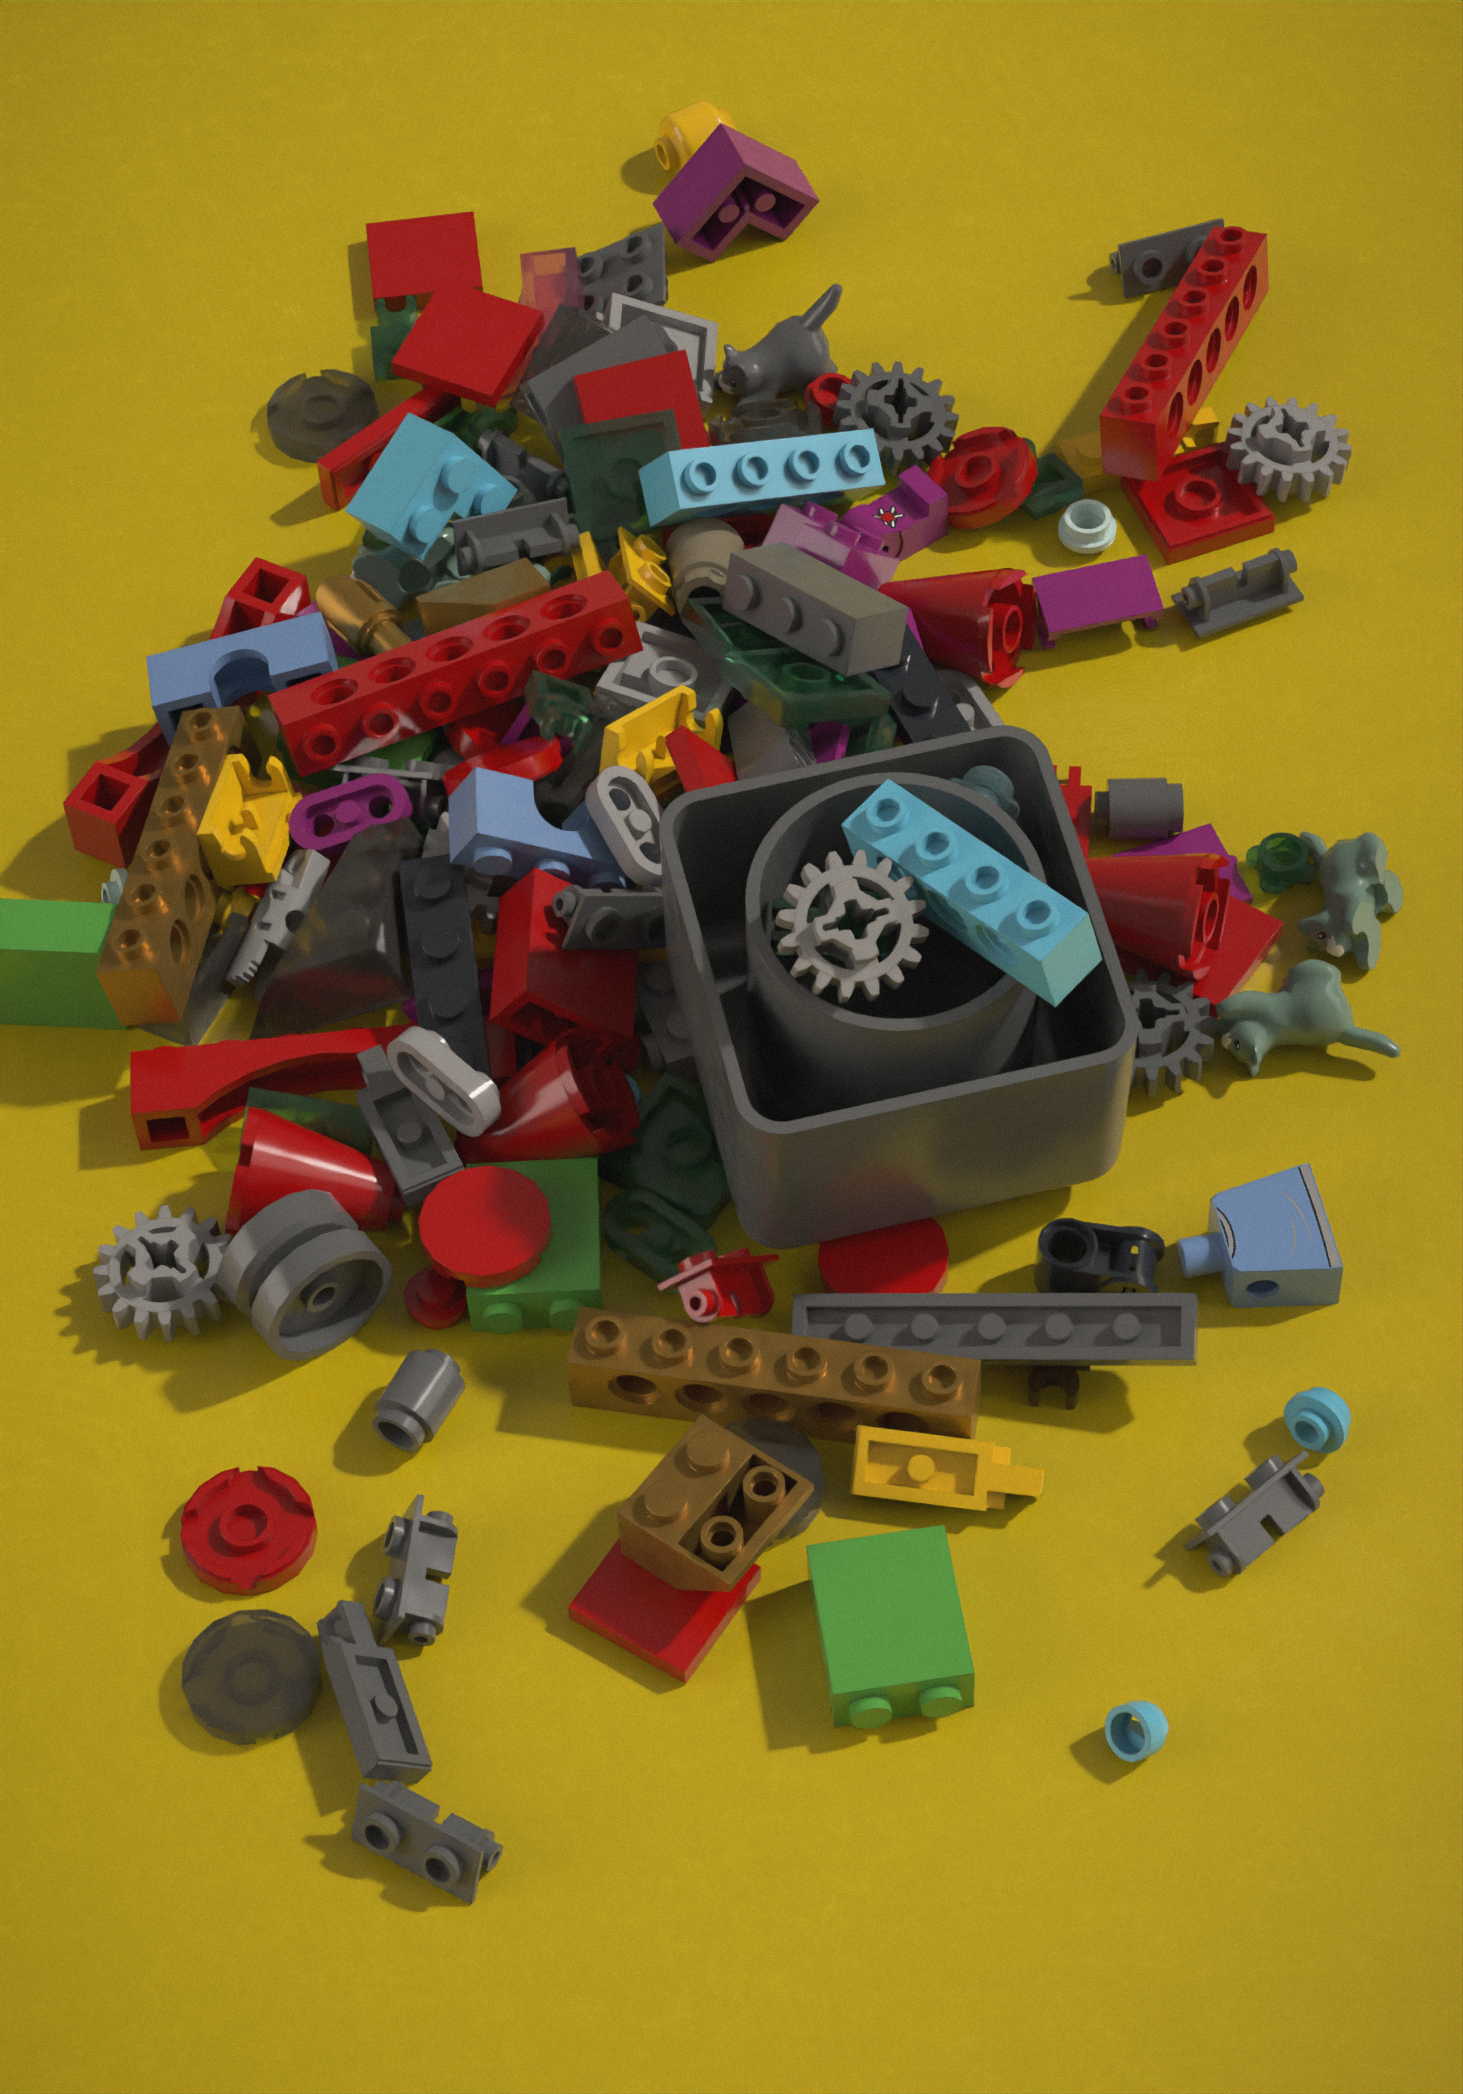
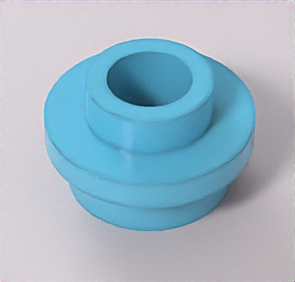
[1284,1387,1351,1453]

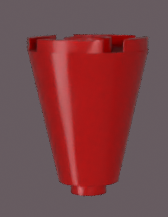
[877,568,1037,688]
[1084,853,1231,980]
[454,1027,640,1169]
[224,1106,405,1236]

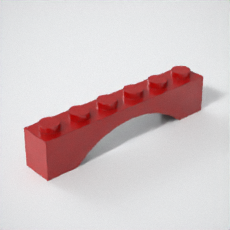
[63,557,312,870]
[130,1014,519,1151]

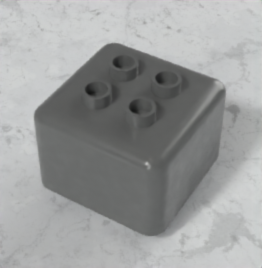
[659,725,1139,1250]

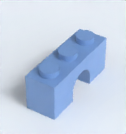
[146,611,339,748]
[448,767,637,893]

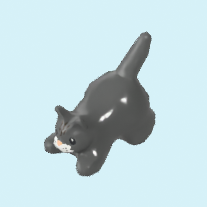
[714,283,843,422]

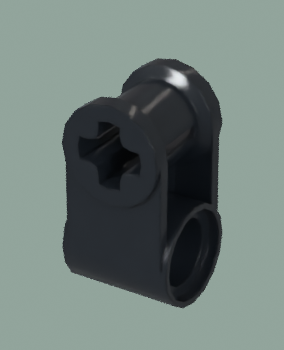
[1034,1218,1165,1293]

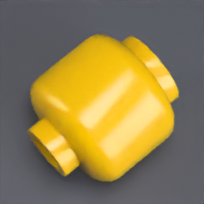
[654,101,736,173]

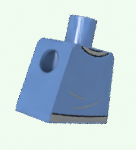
[1177,1164,1343,1308]

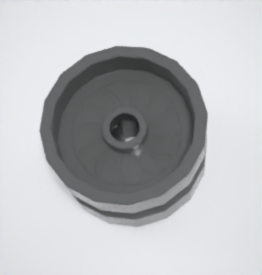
[218,1189,392,1361]

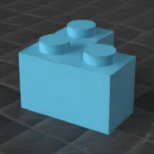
[345,412,518,561]

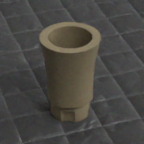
[664,517,745,629]

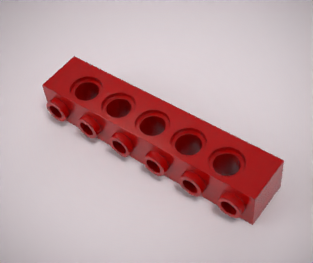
[1099,226,1269,482]
[267,570,643,778]

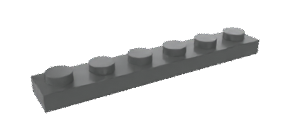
[792,1293,1198,1366]

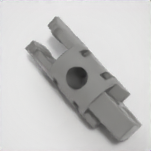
[225,849,330,1007]

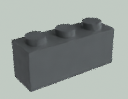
[722,542,909,677]

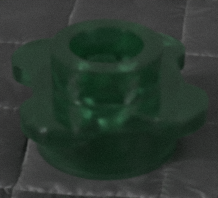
[1246,832,1318,895]

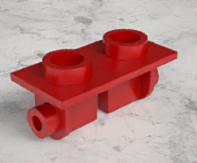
[657,1248,780,1323]

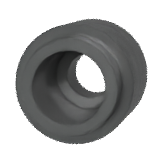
[1094,777,1184,840]
[372,1349,465,1452]

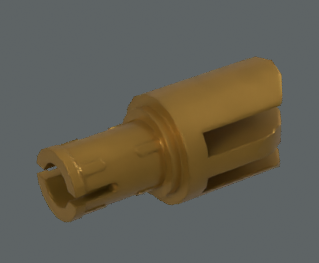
[316,575,413,658]

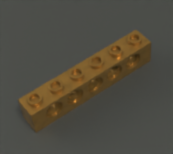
[96,706,262,1026]
[566,1306,981,1444]

